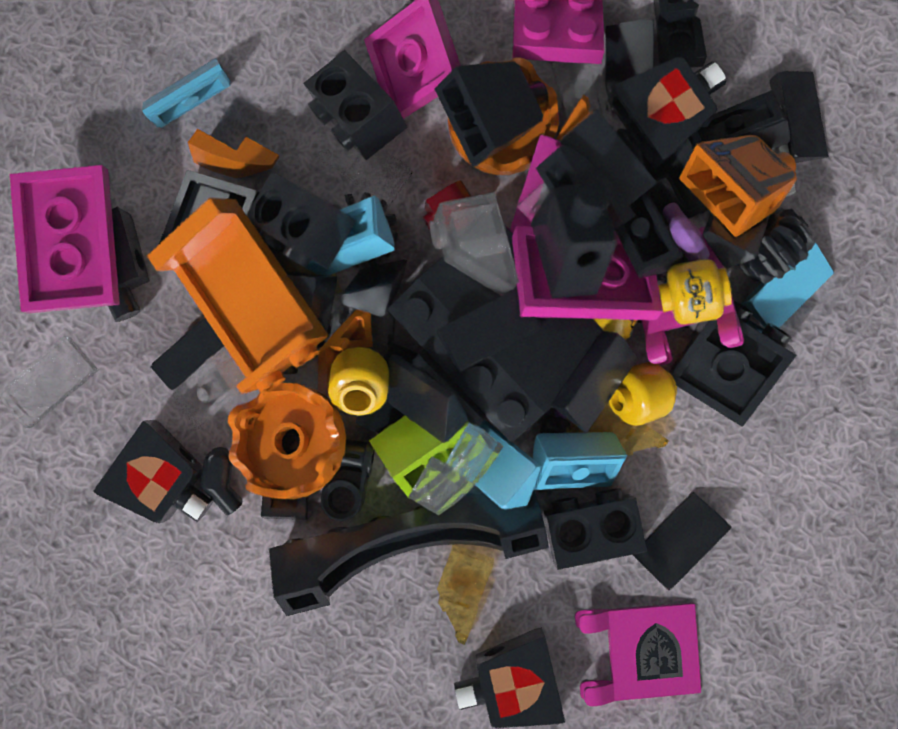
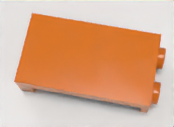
[147,198,329,394]

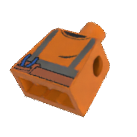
[679,135,797,237]

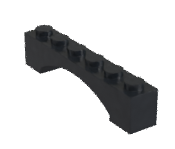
[269,490,549,616]

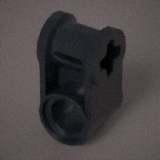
[321,438,375,521]

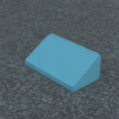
[142,58,232,128]
[303,195,395,275]
[741,243,834,327]
[456,420,542,509]
[533,432,627,490]

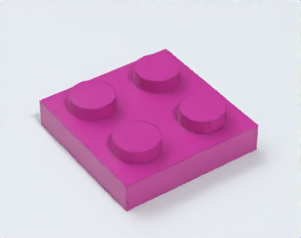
[364,0,461,119]
[512,0,604,64]

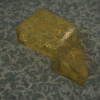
[571,402,669,456]
[437,544,494,645]

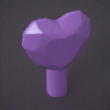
[662,203,709,262]

